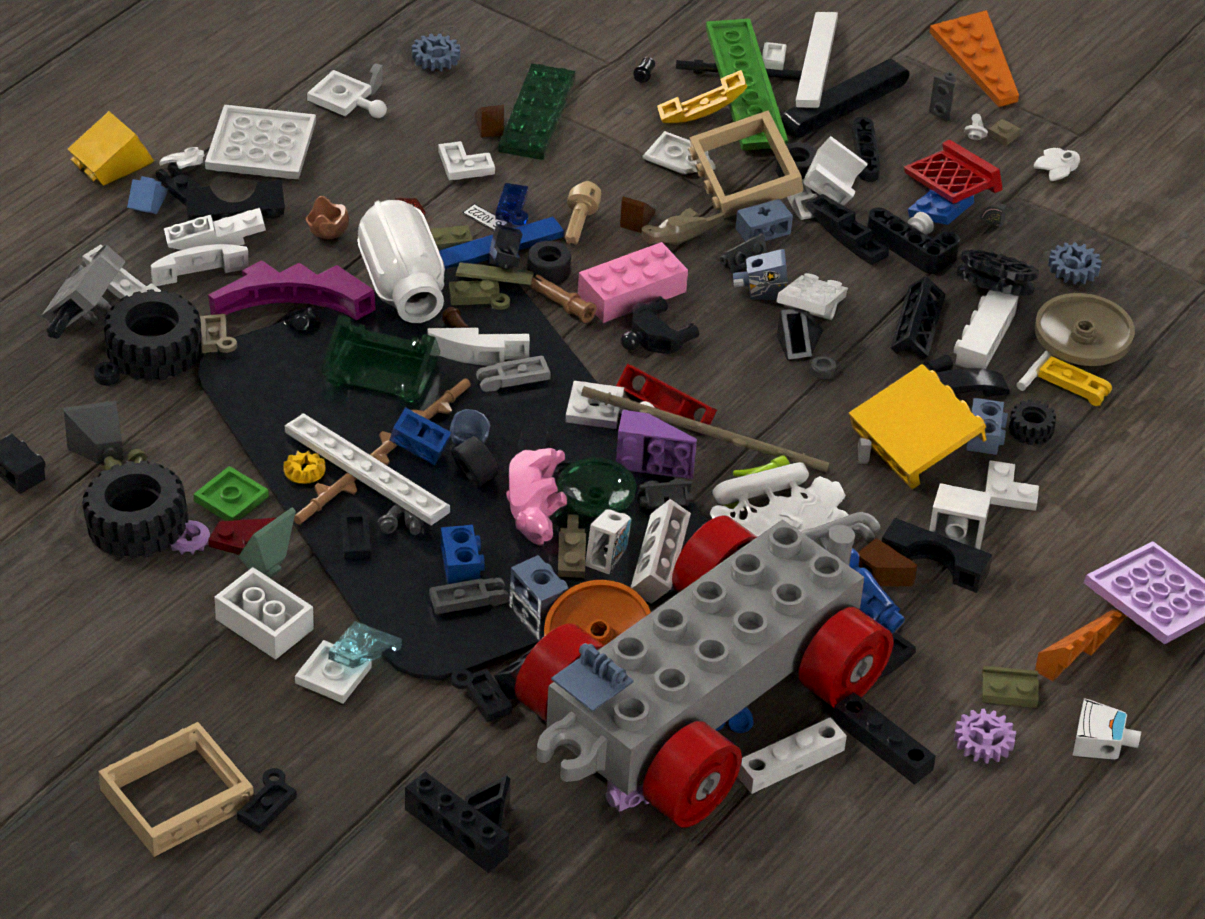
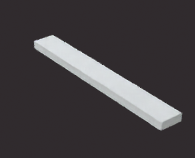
[796,12,838,108]
[285,413,450,525]

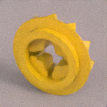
[284,450,326,484]

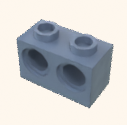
[967,398,1008,455]

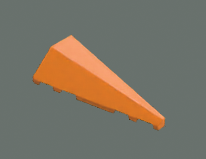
[1035,608,1127,681]

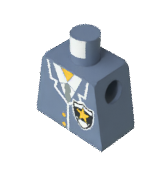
[733,249,788,300]

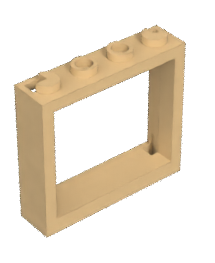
[688,110,803,218]
[98,722,254,857]

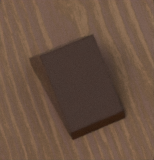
[474,105,504,138]
[620,196,656,233]

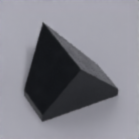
[777,308,824,360]
[465,776,511,830]

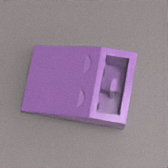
[616,410,697,479]

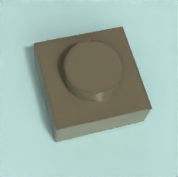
[988,119,1021,146]

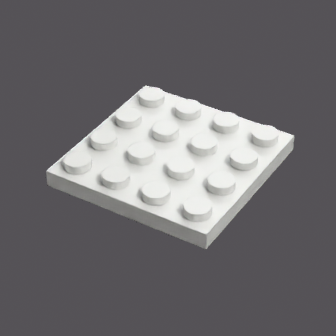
[205,105,316,180]

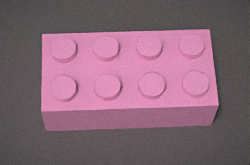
[578,242,688,323]

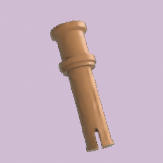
[530,275,597,323]

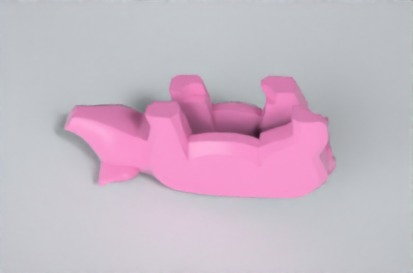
[506,448,567,546]

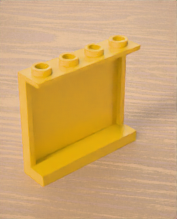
[849,364,987,490]

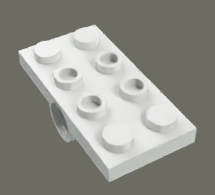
[777,274,848,320]

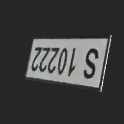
[462,204,509,231]

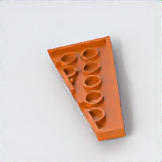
[929,10,1019,107]

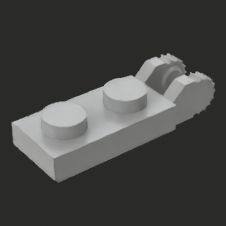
[476,356,551,392]

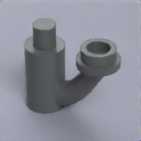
[378,504,424,535]

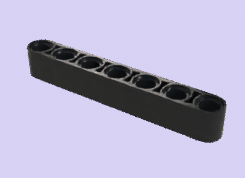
[781,59,910,138]

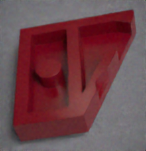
[208,518,276,555]

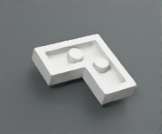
[438,141,495,180]
[985,460,1039,511]

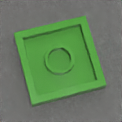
[194,466,269,521]

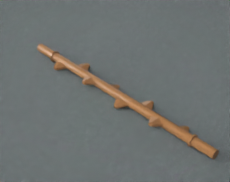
[294,378,471,524]

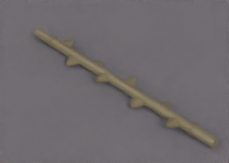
[581,386,829,472]

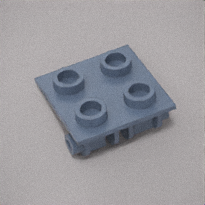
[551,643,634,712]

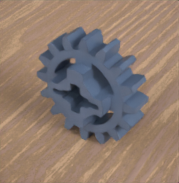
[412,34,460,71]
[1048,242,1102,284]

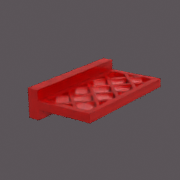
[904,140,1003,204]

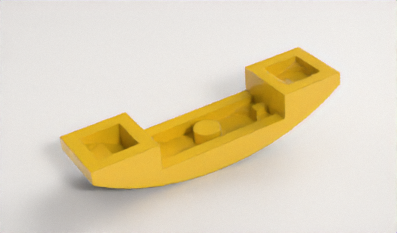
[657,70,747,123]

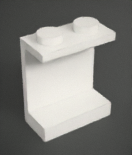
[803,136,868,206]

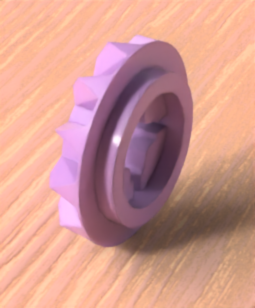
[169,520,210,555]

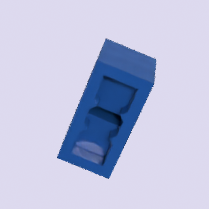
[389,407,451,465]
[441,525,485,584]

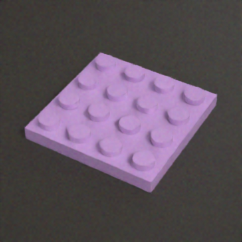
[1084,541,1205,644]

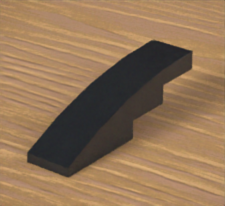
[805,194,889,265]

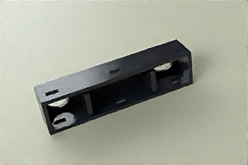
[832,692,936,785]

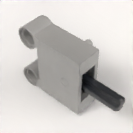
[42,244,125,339]

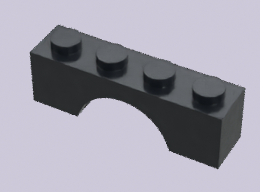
[185,180,285,221]
[881,517,993,593]

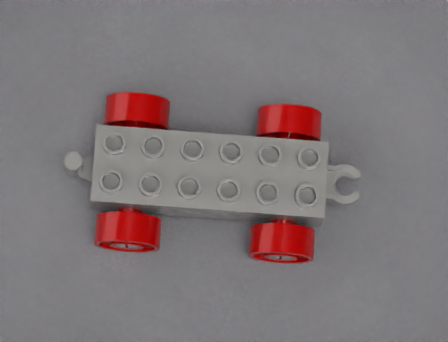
[515,515,893,828]

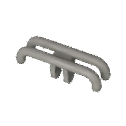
[801,512,880,550]

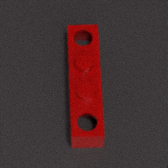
[616,364,717,425]

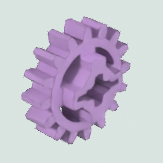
[954,709,1016,763]

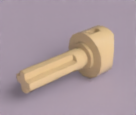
[565,181,601,245]

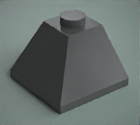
[63,401,123,463]

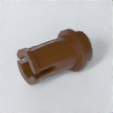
[442,307,470,328]

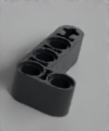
[867,207,960,274]

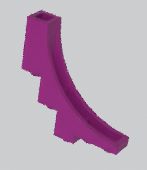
[208,260,376,320]

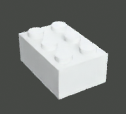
[215,567,314,660]

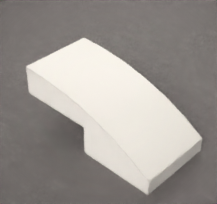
[787,179,817,220]

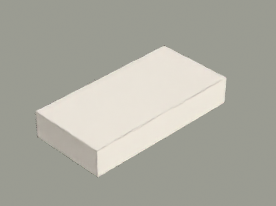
[762,42,787,70]

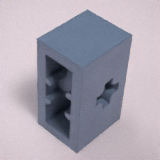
[736,199,793,242]

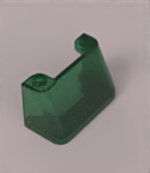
[321,315,441,402]

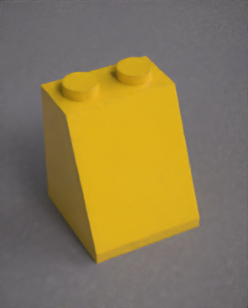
[68,111,154,186]

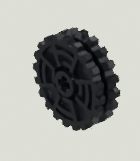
[957,249,1039,296]

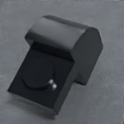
[488,224,523,269]

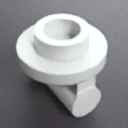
[964,114,988,140]

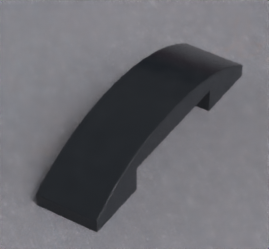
[936,368,1010,397]

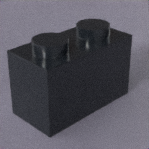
[0,434,46,494]

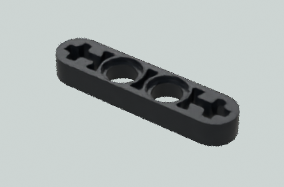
[852,117,881,182]

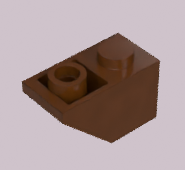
[858,538,918,586]

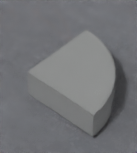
[366,63,382,96]
[858,438,871,464]

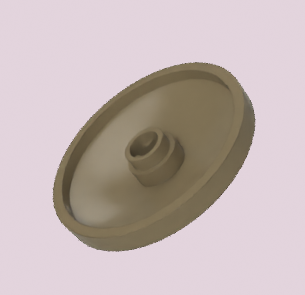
[1035,293,1135,366]

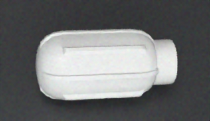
[357,200,445,323]

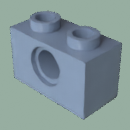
[510,555,569,620]

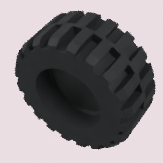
[104,289,202,381]
[82,461,189,559]

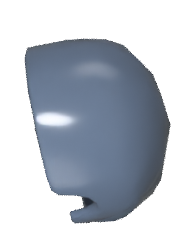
[450,409,490,446]

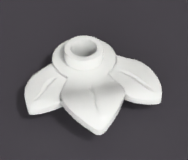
[159,147,205,169]
[1034,148,1080,182]

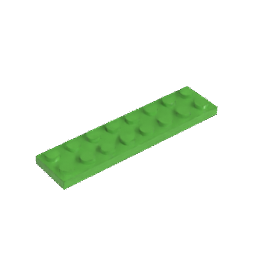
[706,19,788,151]

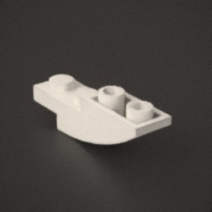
[164,208,266,250]
[428,328,530,366]

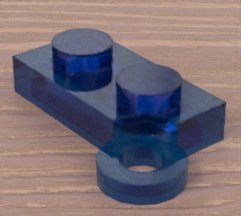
[495,183,528,226]

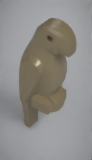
[641,208,725,245]

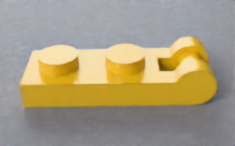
[1038,356,1112,406]

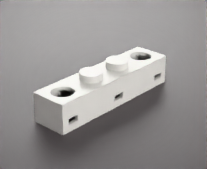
[737,717,847,794]

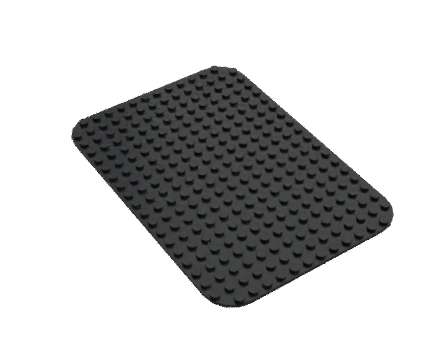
[198,266,708,681]

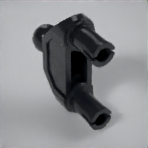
[621,296,699,354]

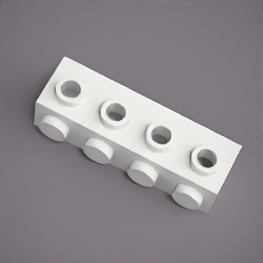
[953,290,1019,369]

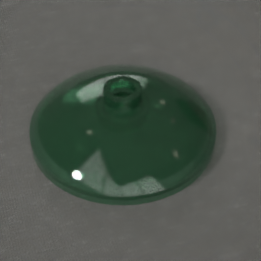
[557,458,636,517]

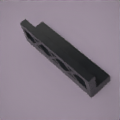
[890,275,946,359]

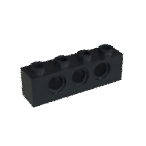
[405,771,509,873]

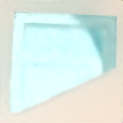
[328,621,402,669]

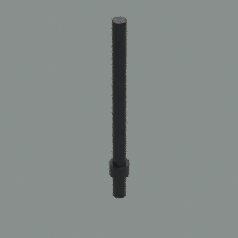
[675,59,802,80]

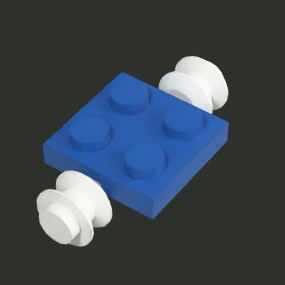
[908,183,974,235]

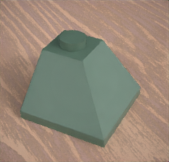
[238,507,296,578]

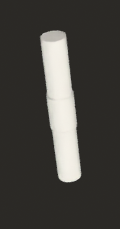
[1017,350,1054,391]

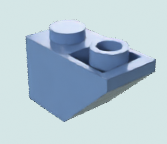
[127,176,168,214]

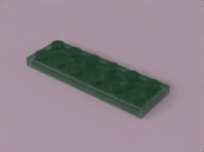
[498,63,576,160]

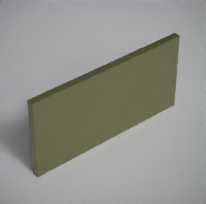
[456,262,534,285]

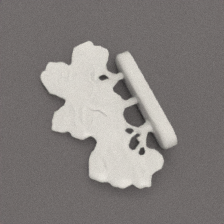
[710,462,848,536]

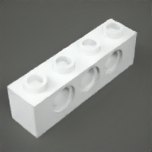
[631,499,691,604]

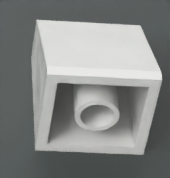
[929,483,992,550]

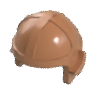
[306,196,349,240]

